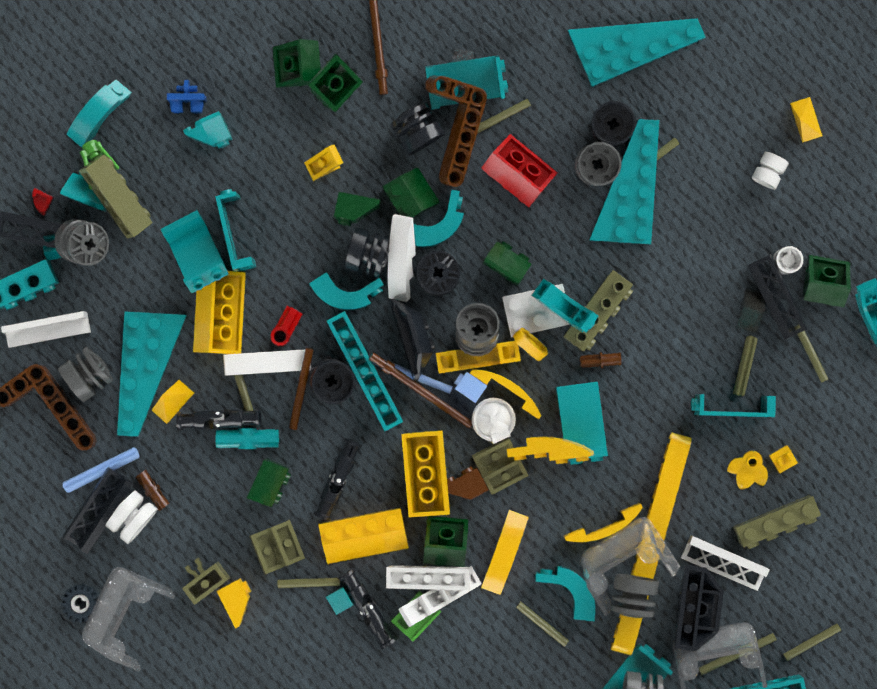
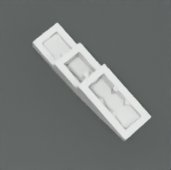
[388,214,416,302]
[223,350,311,376]
[398,566,482,627]

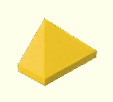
[790,97,822,142]
[152,380,194,424]

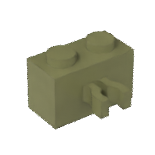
[182,558,230,605]

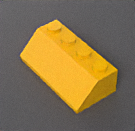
[193,271,246,354]
[401,431,450,517]
[319,508,409,564]

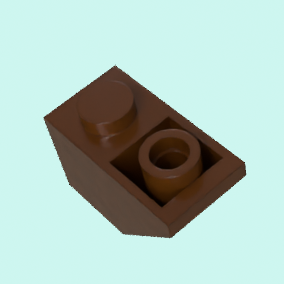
[447,466,489,500]

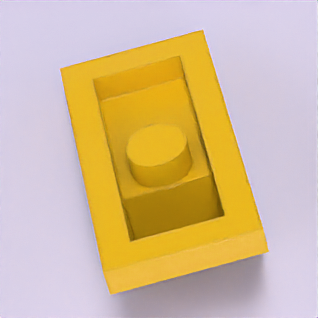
[304,145,343,181]

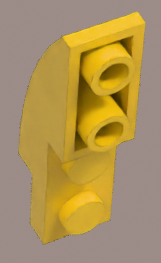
[507,437,594,464]

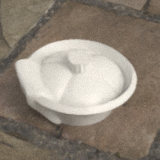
[472,398,516,444]

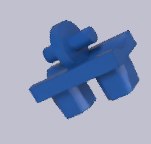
[167,80,206,113]

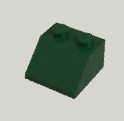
[273,39,321,88]
[307,54,363,112]
[383,167,440,219]
[334,192,381,226]
[483,241,531,286]
[803,255,851,307]
[247,458,291,507]
[423,516,469,567]

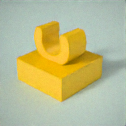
[769,445,798,473]

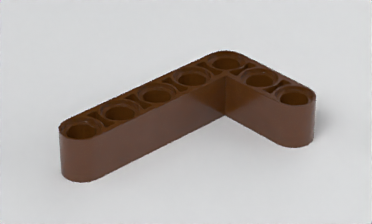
[425,75,487,187]
[0,364,96,450]

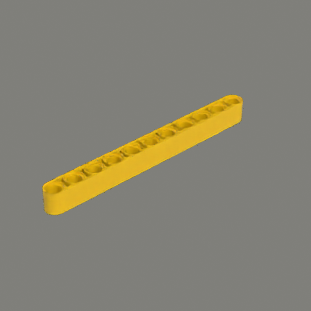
[611,432,692,656]

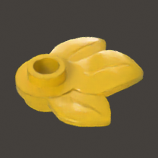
[727,451,768,490]

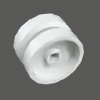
[105,490,158,544]

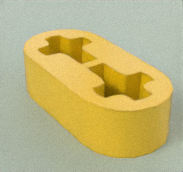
[513,328,548,361]

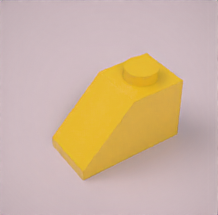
[217,578,251,628]

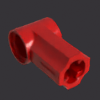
[271,306,303,347]

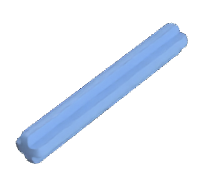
[62,447,140,493]

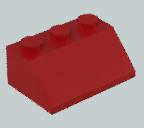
[481,134,557,207]

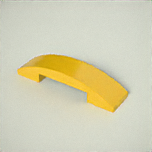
[436,341,521,374]
[469,370,541,419]
[564,503,643,542]
[481,510,528,595]

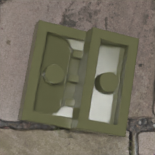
[471,437,528,495]
[249,520,305,575]

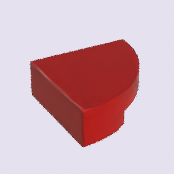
[32,188,54,216]

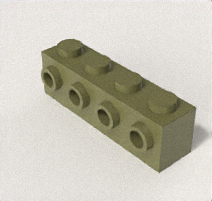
[79,154,153,238]
[563,270,633,352]
[733,495,821,549]

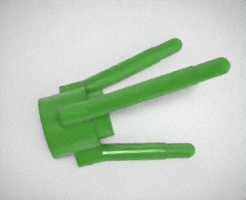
[80,140,119,190]

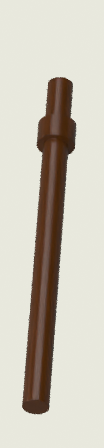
[369,0,388,95]
[369,352,472,429]

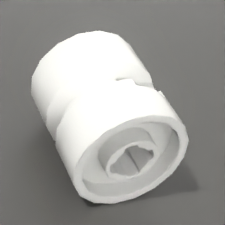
[752,152,789,190]
[773,246,803,275]

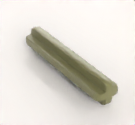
[733,336,758,397]

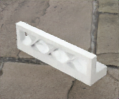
[1,311,91,348]
[681,535,770,591]
[386,565,473,590]

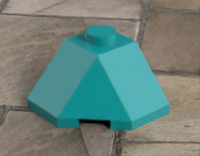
[183,111,233,149]
[60,172,106,212]

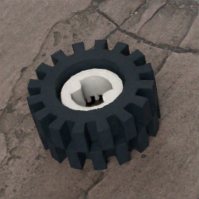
[61,584,101,623]

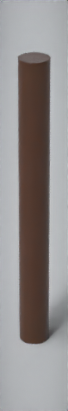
[289,348,314,430]

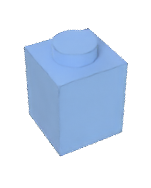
[454,372,487,403]

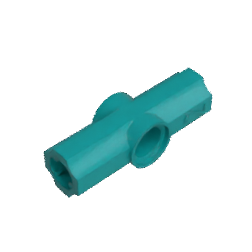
[216,428,279,449]

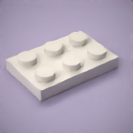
[502,284,570,337]

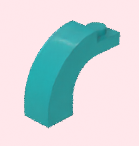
[67,80,132,147]
[413,190,464,248]
[309,272,384,310]
[855,278,877,346]
[531,279,599,333]
[535,566,596,621]

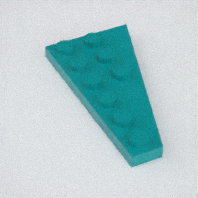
[568,18,706,87]
[589,119,660,244]
[117,312,187,437]

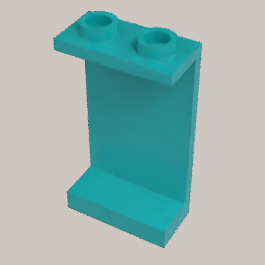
[425,55,508,110]
[215,189,256,272]
[161,210,229,293]
[556,382,608,465]
[691,394,776,417]
[602,644,673,689]

